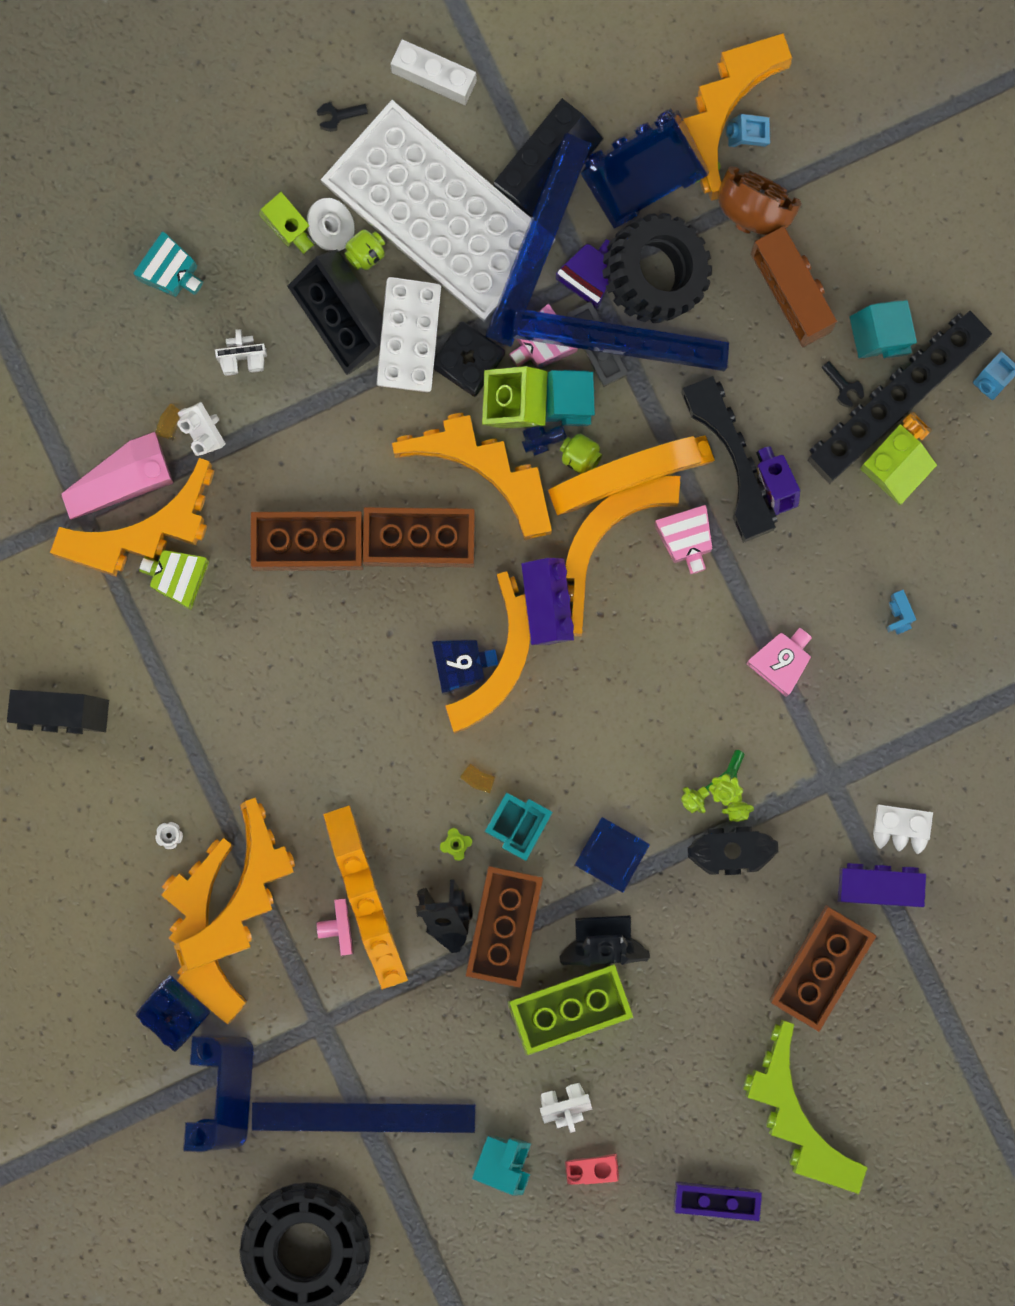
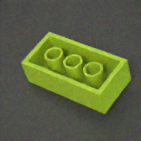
[507,964,633,1055]

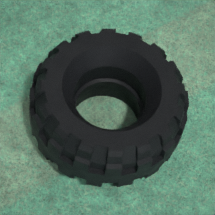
[240,1182,371,1306]

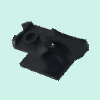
[687,826,779,875]
[415,879,473,953]
[559,915,650,967]

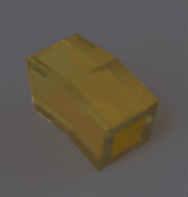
[155,403,180,440]
[460,764,495,794]

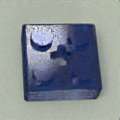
[135,975,210,1052]

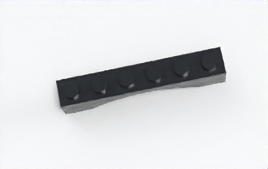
[681,376,778,543]

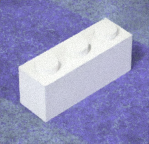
[391,39,476,105]

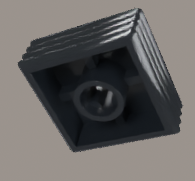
[433,321,505,397]

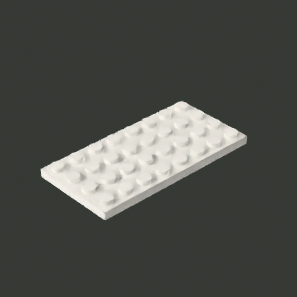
[321,100,556,322]

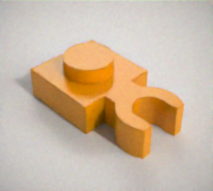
[903,411,932,440]

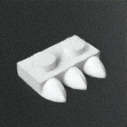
[873,805,933,854]

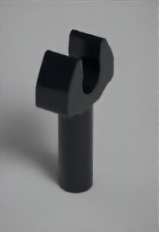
[316,102,368,132]
[821,361,864,408]

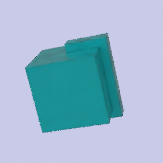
[849,300,917,359]
[546,370,595,426]
[485,792,553,861]
[472,1136,531,1195]

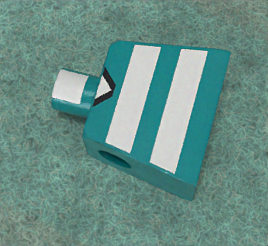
[133,231,203,297]

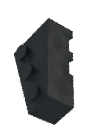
[7,689,109,734]

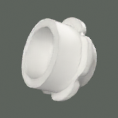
[155,822,183,849]

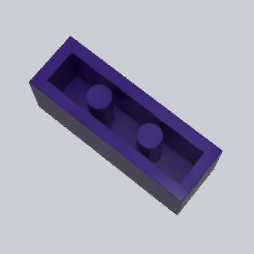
[521,558,574,645]
[838,863,926,907]
[673,1182,762,1221]

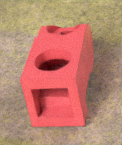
[565,1154,619,1185]

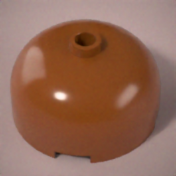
[718,166,802,235]

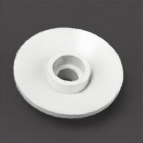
[307,198,355,252]

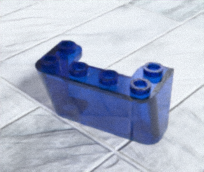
[581,108,709,229]
[183,1034,254,1152]

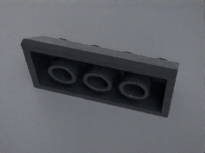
[494,98,604,223]
[287,249,383,375]

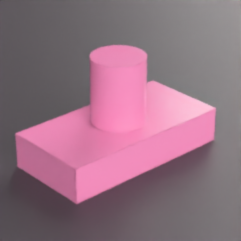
[317,899,353,956]

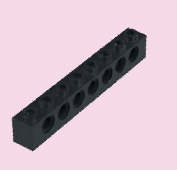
[807,310,992,484]

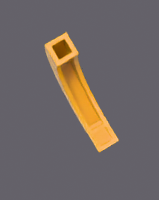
[548,435,715,515]
[446,571,530,734]

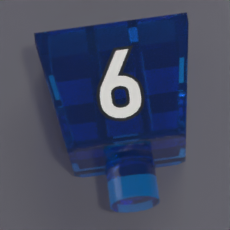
[432,640,498,695]

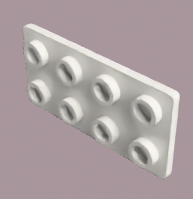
[377,277,441,392]

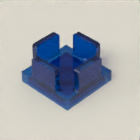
[574,817,650,893]

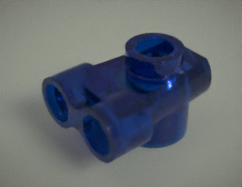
[522,425,567,456]

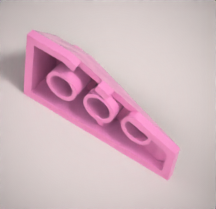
[61,432,174,520]

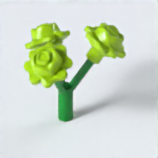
[681,750,754,822]

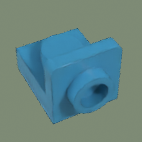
[726,114,770,147]
[973,351,1015,400]
[887,590,916,635]

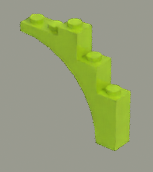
[743,1020,868,1194]

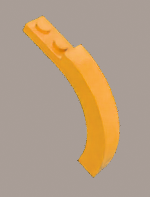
[565,476,680,637]

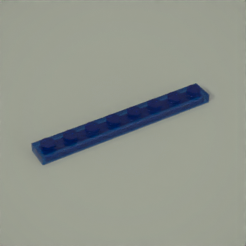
[485,133,592,347]
[512,309,729,371]
[252,1102,475,1133]

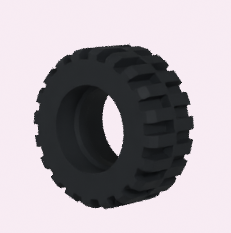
[602,213,712,323]

